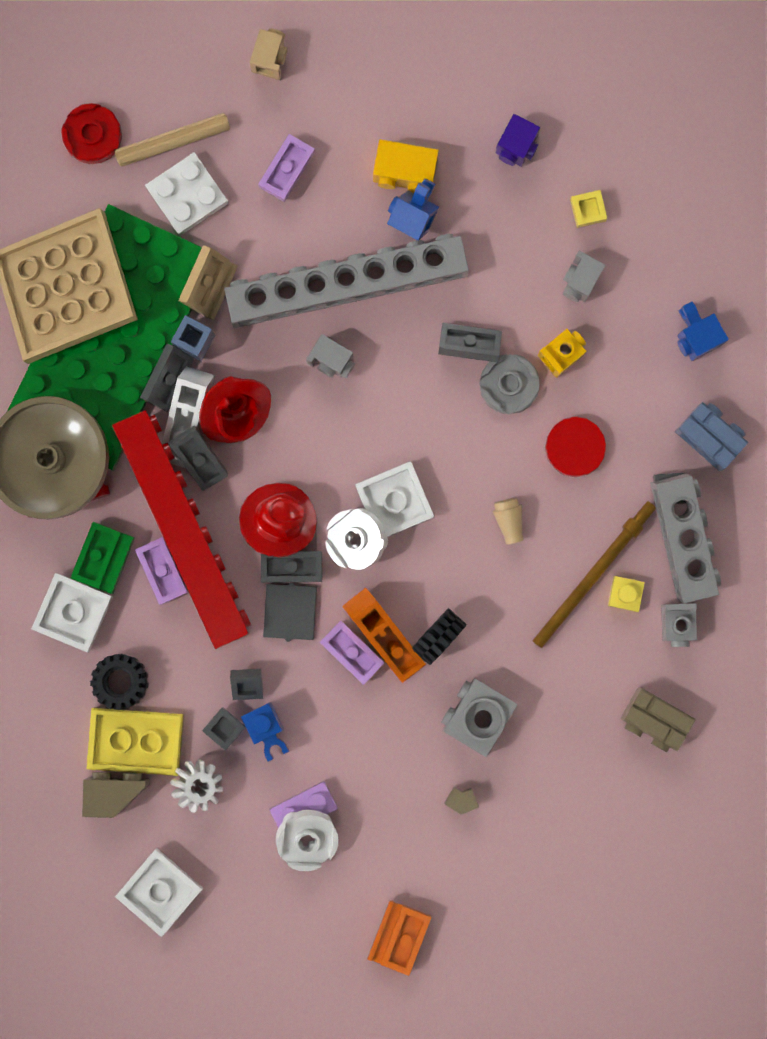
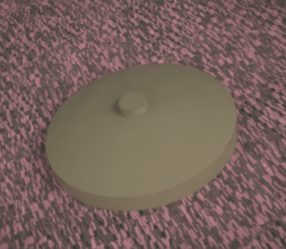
[0,396,109,520]

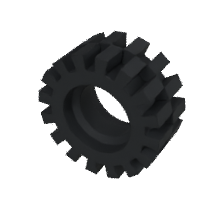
[412,608,467,665]
[90,654,149,710]

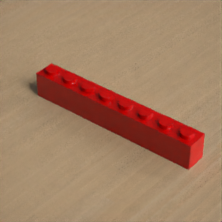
[112,410,251,649]

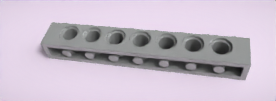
[224,234,469,328]

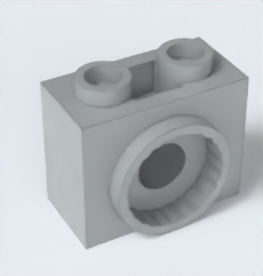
[441,678,518,757]

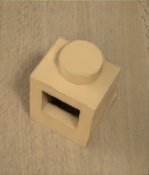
[249,28,288,80]

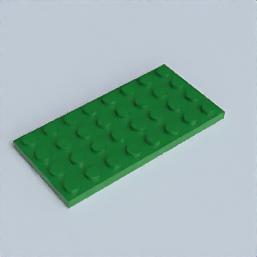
[7,204,202,471]

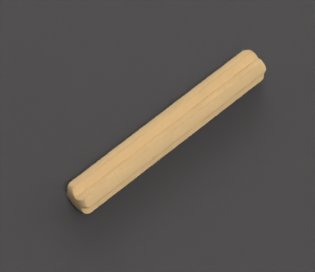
[115,113,230,166]

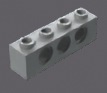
[650,474,721,604]

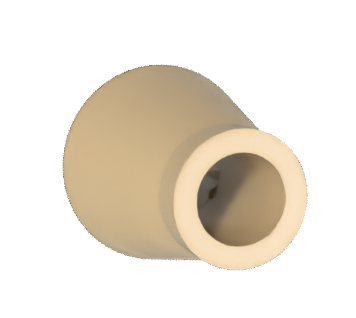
[492,498,524,544]

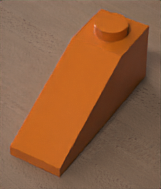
[342,588,426,683]

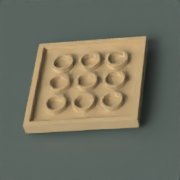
[0,208,138,364]

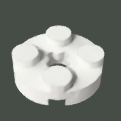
[326,508,388,570]
[276,810,339,871]

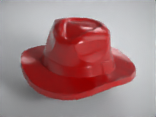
[199,376,271,443]
[239,483,317,557]

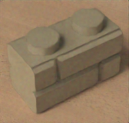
[621,687,695,752]

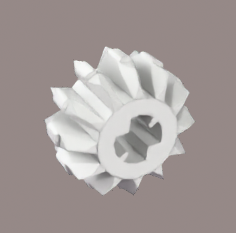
[170,759,223,813]

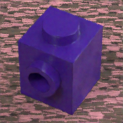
[495,114,540,167]

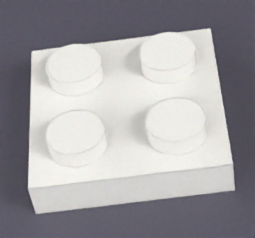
[145,152,229,237]
[355,461,434,537]
[31,573,113,653]
[115,848,203,937]

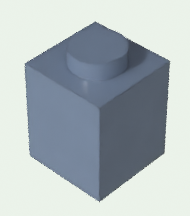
[171,315,216,362]

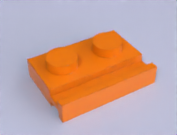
[367,900,432,976]

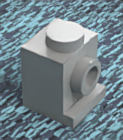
[563,251,605,302]
[306,334,355,378]
[661,603,697,647]

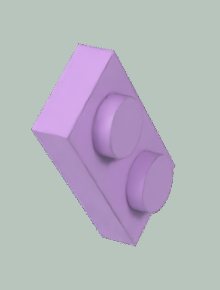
[258,134,315,202]
[135,537,189,605]
[320,620,385,685]
[269,781,338,828]

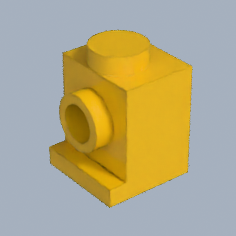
[537,329,587,378]

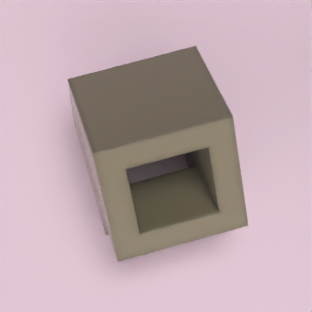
[444,787,479,815]

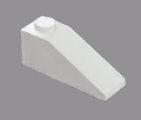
[162,366,215,468]

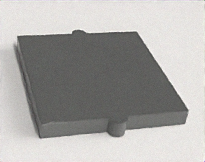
[263,583,317,642]

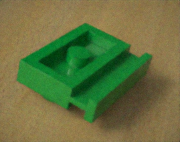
[70,522,135,594]

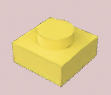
[570,190,607,228]
[608,576,645,612]

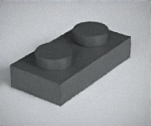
[438,323,502,363]
[140,344,195,412]
[169,425,228,491]
[261,551,322,583]

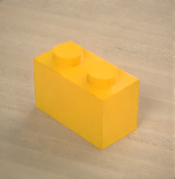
[373,139,439,193]

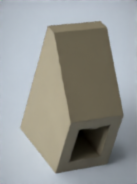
[82,772,149,818]

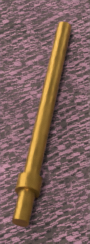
[532,501,656,649]

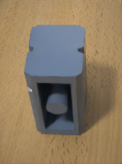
[675,402,748,471]

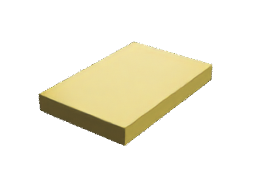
[86,708,184,776]

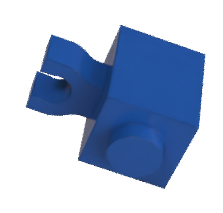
[387,178,439,241]
[677,301,729,361]
[241,702,289,762]

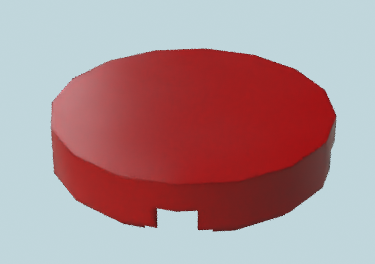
[61,103,122,164]
[545,416,606,478]

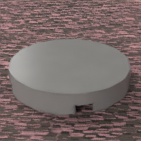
[479,354,540,415]

